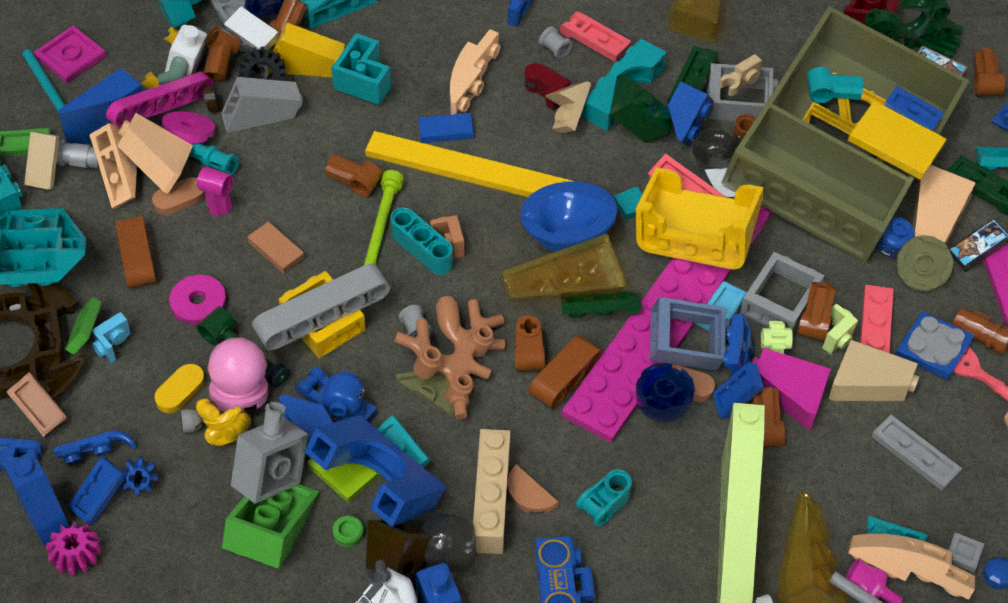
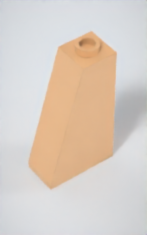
[913,165,975,244]

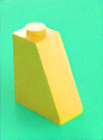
[268,23,345,77]

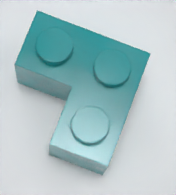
[332,33,391,105]

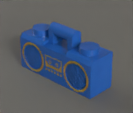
[535,536,596,603]

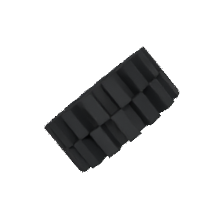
[238,46,286,81]

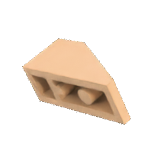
[90,123,137,208]

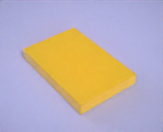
[848,101,947,180]

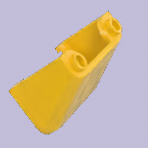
[636,167,764,269]

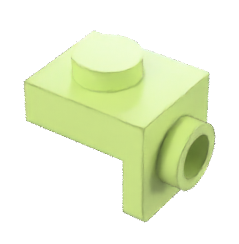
[822,304,858,354]

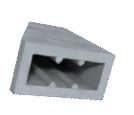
[221,77,303,133]

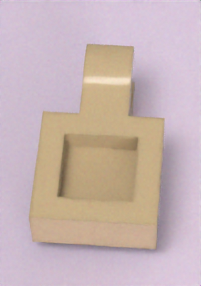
[719,54,762,96]

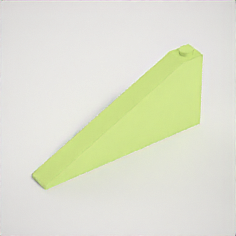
[717,403,765,603]

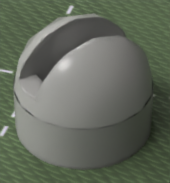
[181,409,203,433]

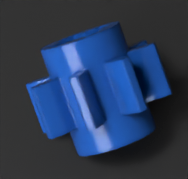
[122,455,158,495]

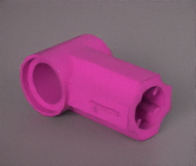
[197,166,233,217]

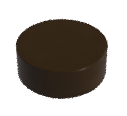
[203,85,220,113]

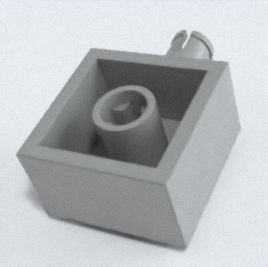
[231,402,308,504]

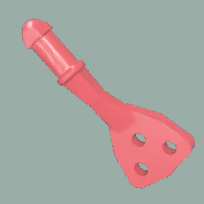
[954,347,1008,402]

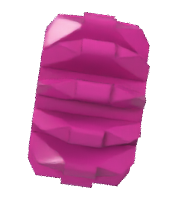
[46,521,101,577]

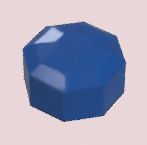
[982,557,1008,590]

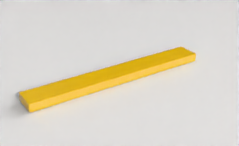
[365,131,572,197]

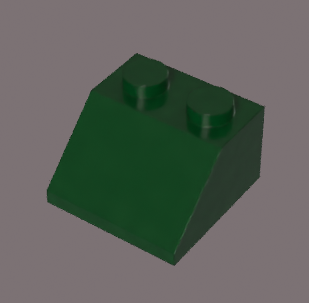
[610,74,671,143]

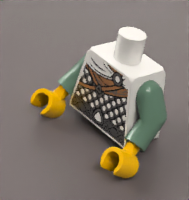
[141,25,207,89]

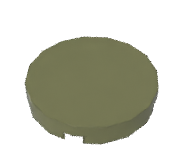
[895,235,953,291]

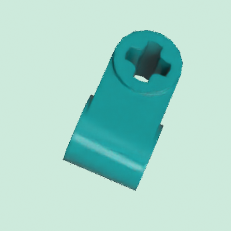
[575,469,632,527]

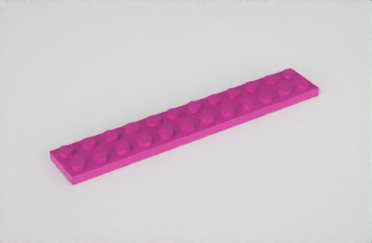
[561,197,773,443]

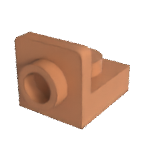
[430,215,464,258]

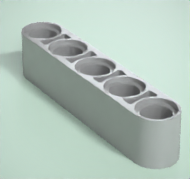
[252,264,391,350]

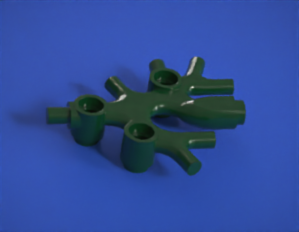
[865,0,963,49]

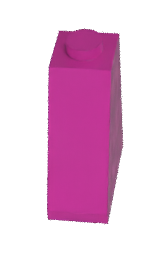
[752,348,831,430]

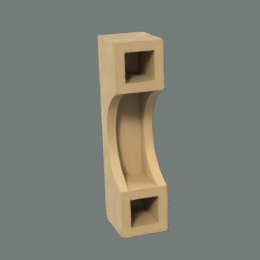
[472,429,510,554]

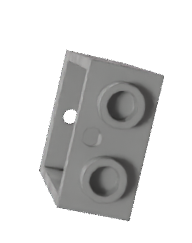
[707,63,778,121]
[740,252,825,335]

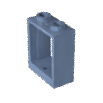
[649,297,729,371]

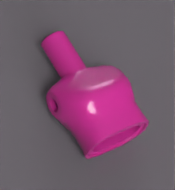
[845,558,903,603]

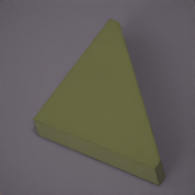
[395,372,455,417]

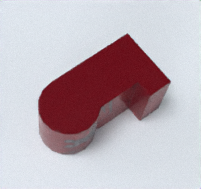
[524,63,571,111]

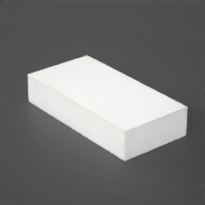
[224,7,280,50]

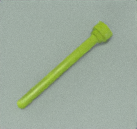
[364,170,404,265]

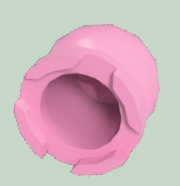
[207,338,269,412]

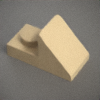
[545,81,591,133]

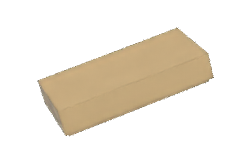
[24,131,60,190]

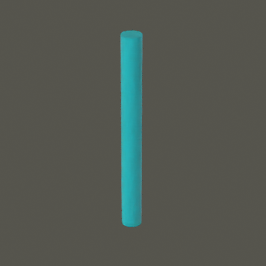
[22,49,66,110]

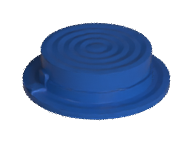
[520,181,617,253]

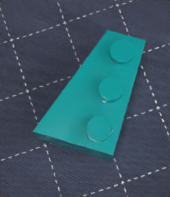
[299,0,378,29]

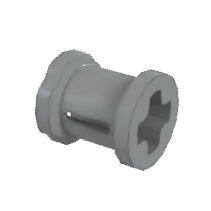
[539,26,573,60]
[399,305,432,337]

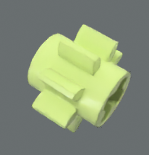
[761,321,793,354]

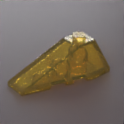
[778,491,848,603]

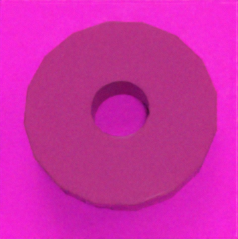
[162,111,215,144]
[169,274,227,326]

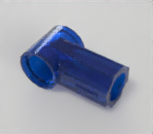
[244,0,284,18]

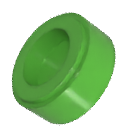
[333,516,364,547]

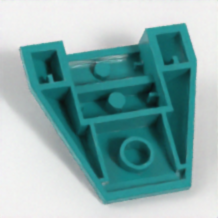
[0,208,87,287]

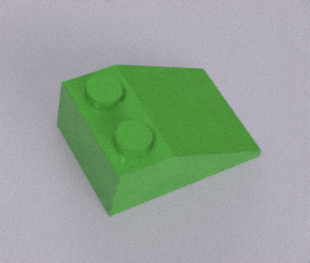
[222,484,319,569]

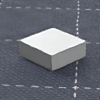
[948,532,985,573]

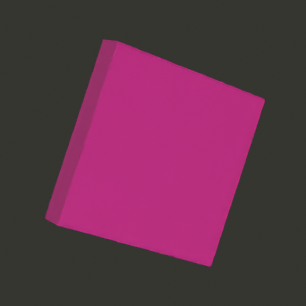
[33,25,107,84]

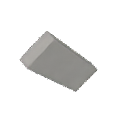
[871,414,962,491]

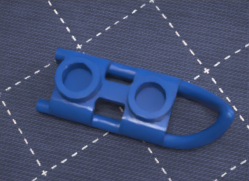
[53,430,136,465]

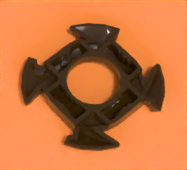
[0,283,87,400]

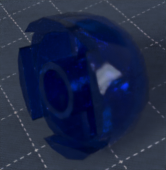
[635,363,695,423]

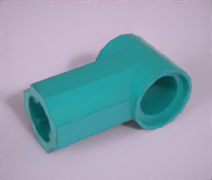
[807,67,864,103]

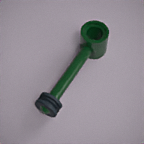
[196,306,290,388]

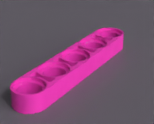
[106,72,213,128]

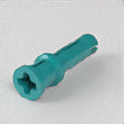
[189,143,239,175]

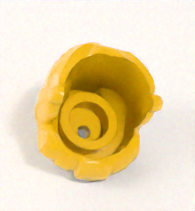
[196,398,251,446]

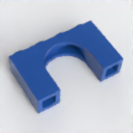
[304,415,446,527]

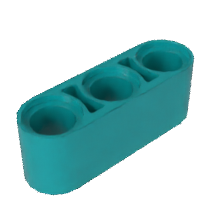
[390,207,453,275]

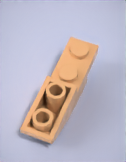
[450,29,501,115]
[848,534,975,600]

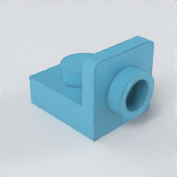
[92,312,131,363]

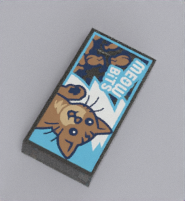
[949,218,1008,272]

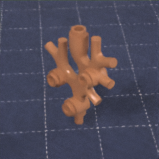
[394,296,505,420]

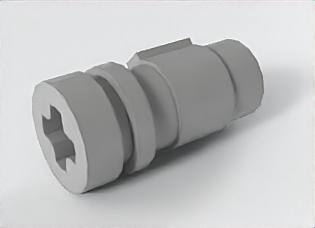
[57,139,99,169]

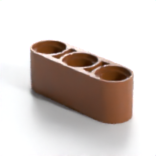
[115,216,157,288]
[528,335,603,409]

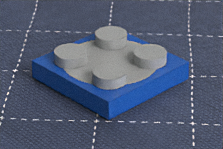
[896,311,974,380]

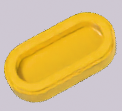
[155,364,205,413]

